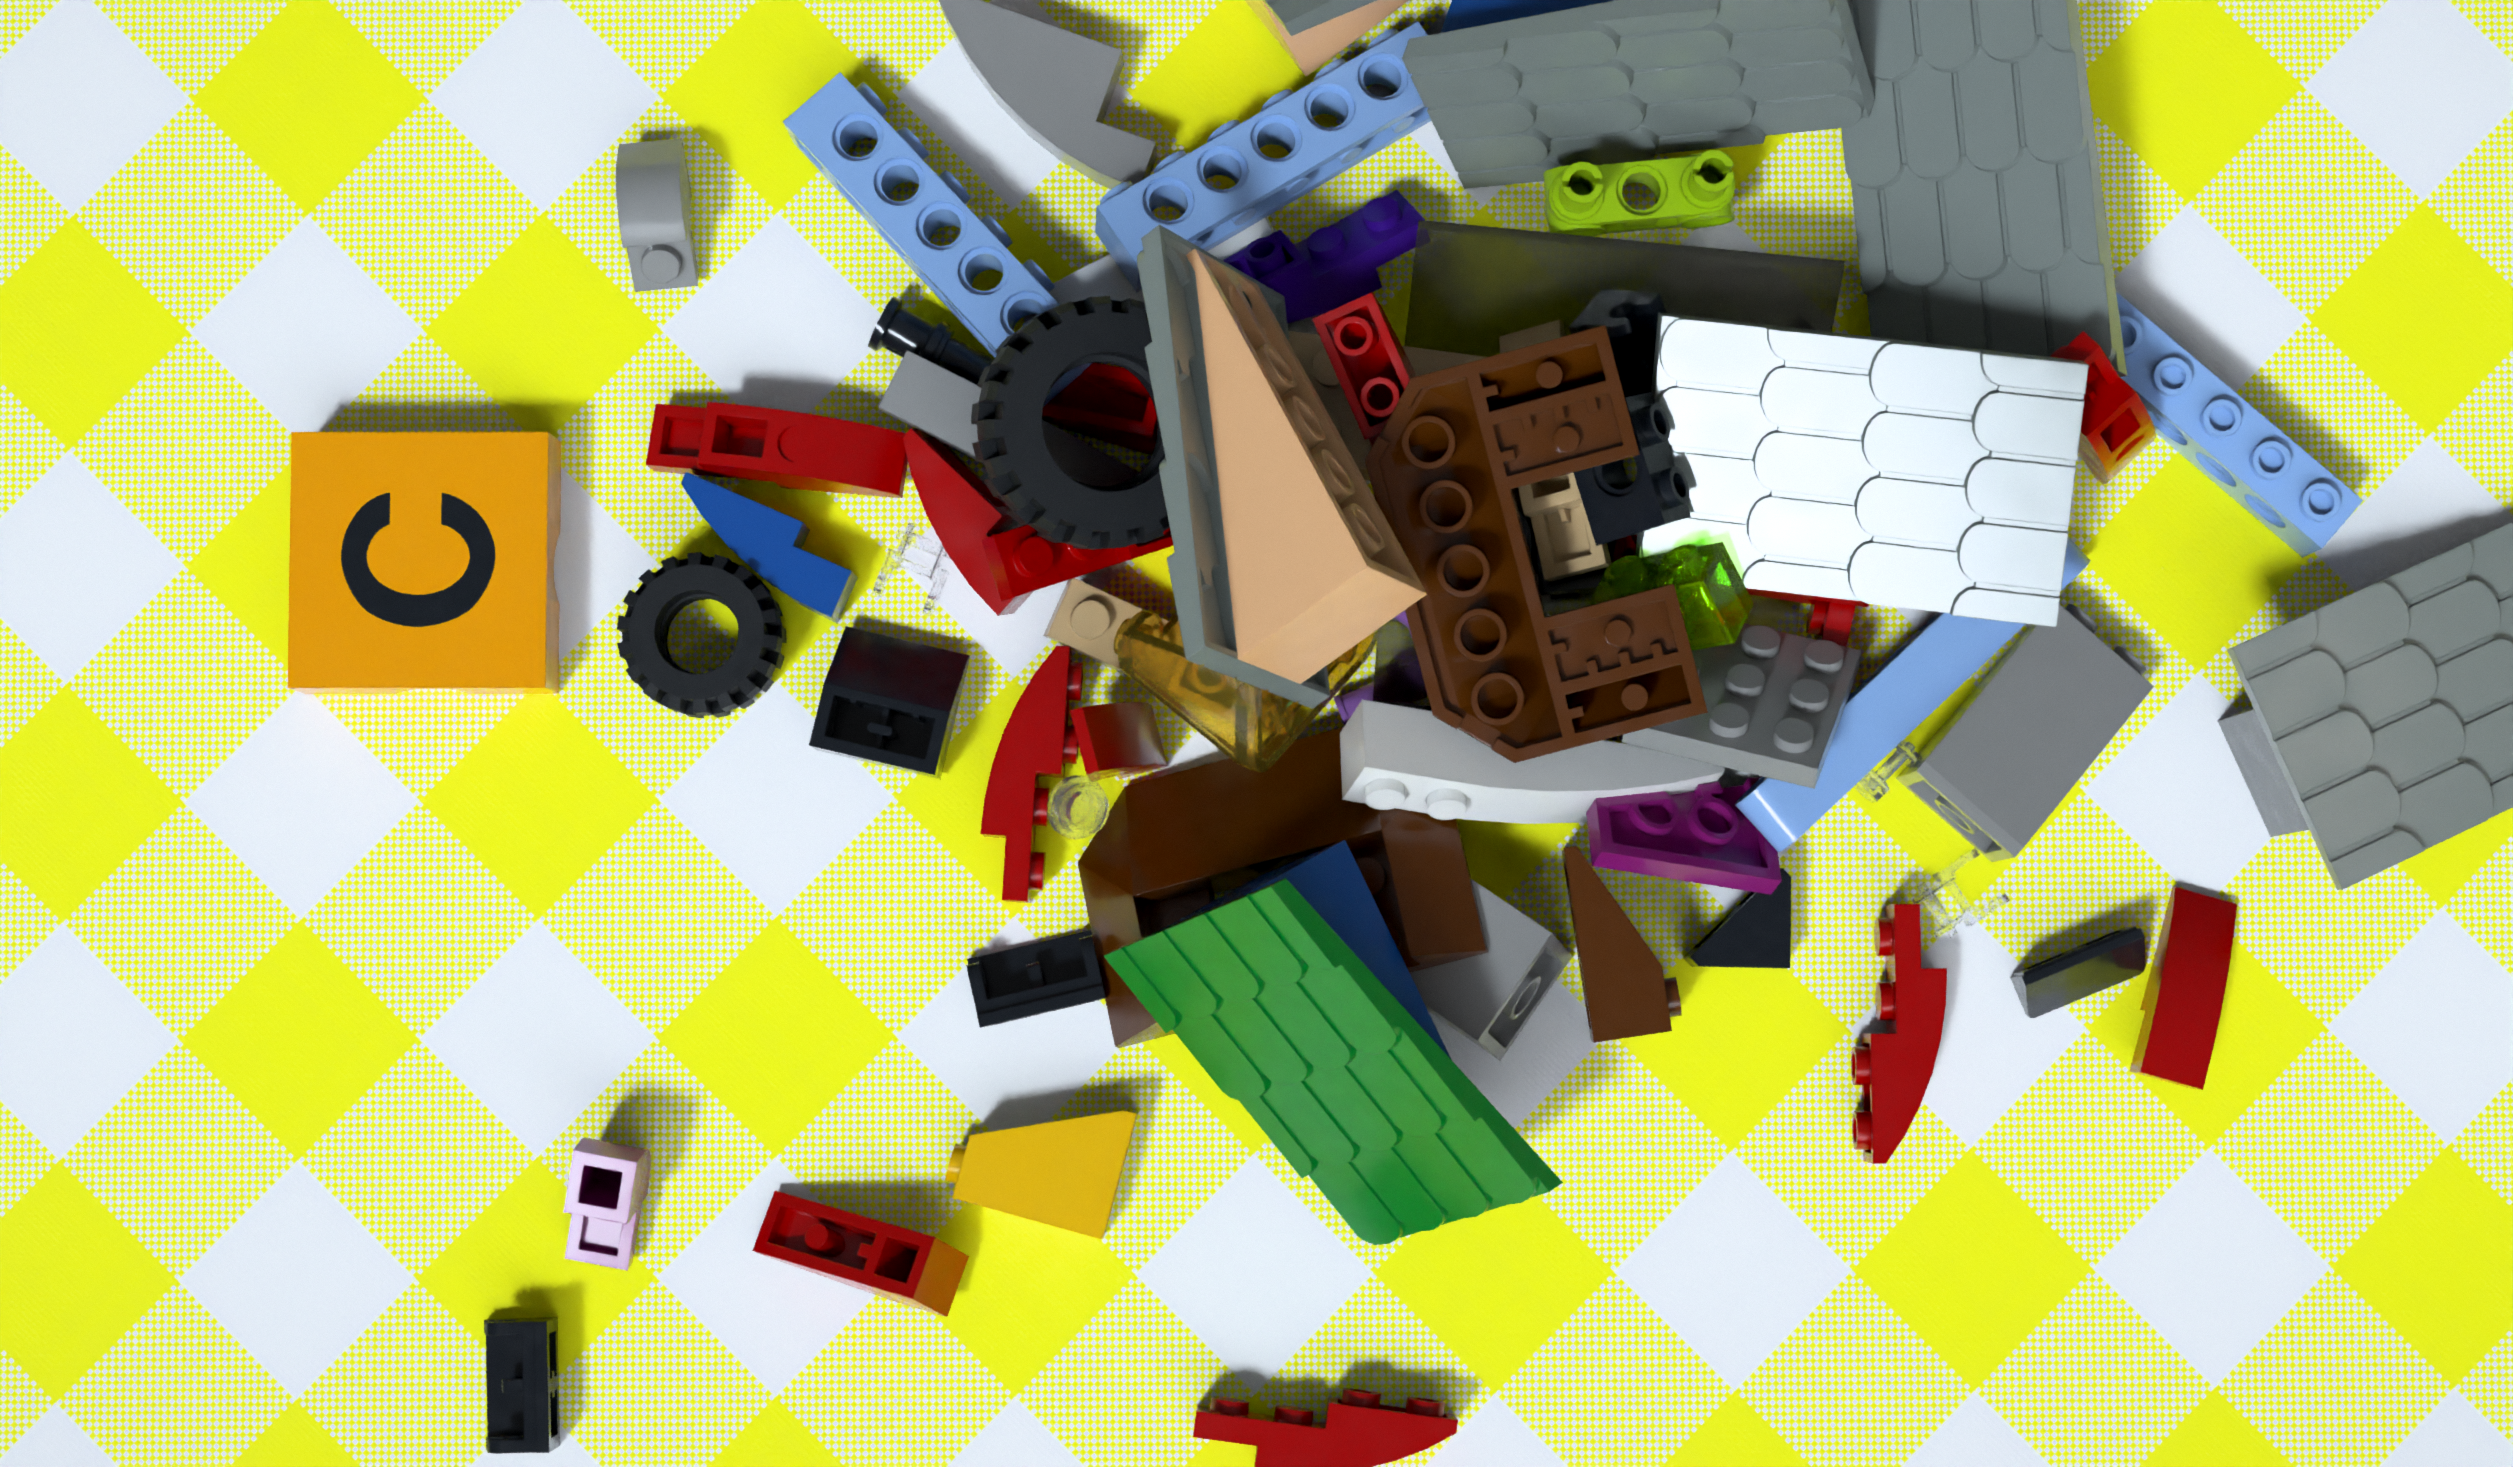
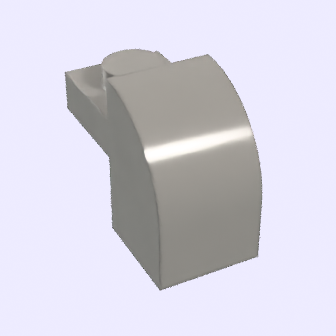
[616,138,699,292]

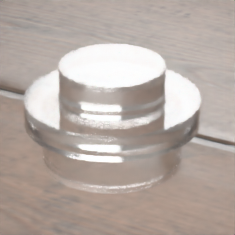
[1047,775,1109,839]

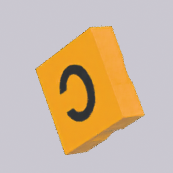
[287,432,561,694]

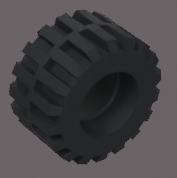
[617,552,787,719]

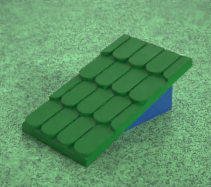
[1104,840,1563,1246]

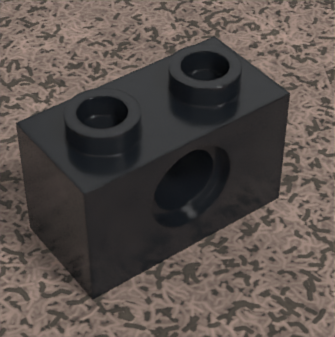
[1573,392,1691,546]

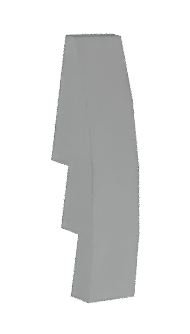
[878,350,1138,486]

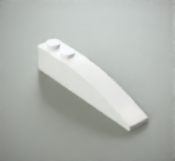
[1340,699,1725,824]

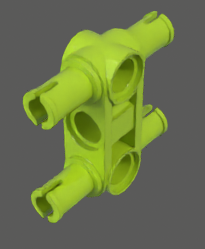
[1543,150,1735,241]

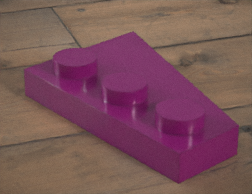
[1586,776,1782,895]

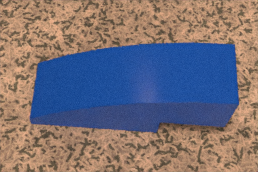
[681,472,858,624]

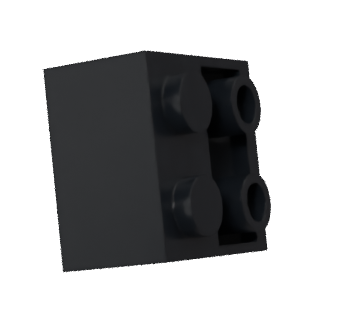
[809,626,970,780]

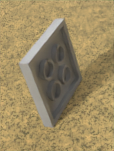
[1622,609,1862,789]

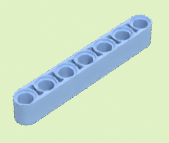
[1735,536,2091,852]

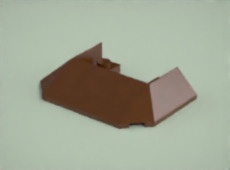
[1365,325,1708,763]
[1078,727,1488,1048]

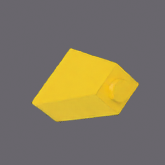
[945,1109,1139,1239]

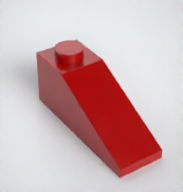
[752,1190,969,1317]

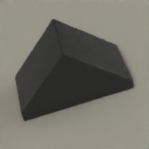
[1683,868,1791,969]

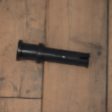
[868,296,995,385]

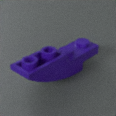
[1222,190,1431,324]

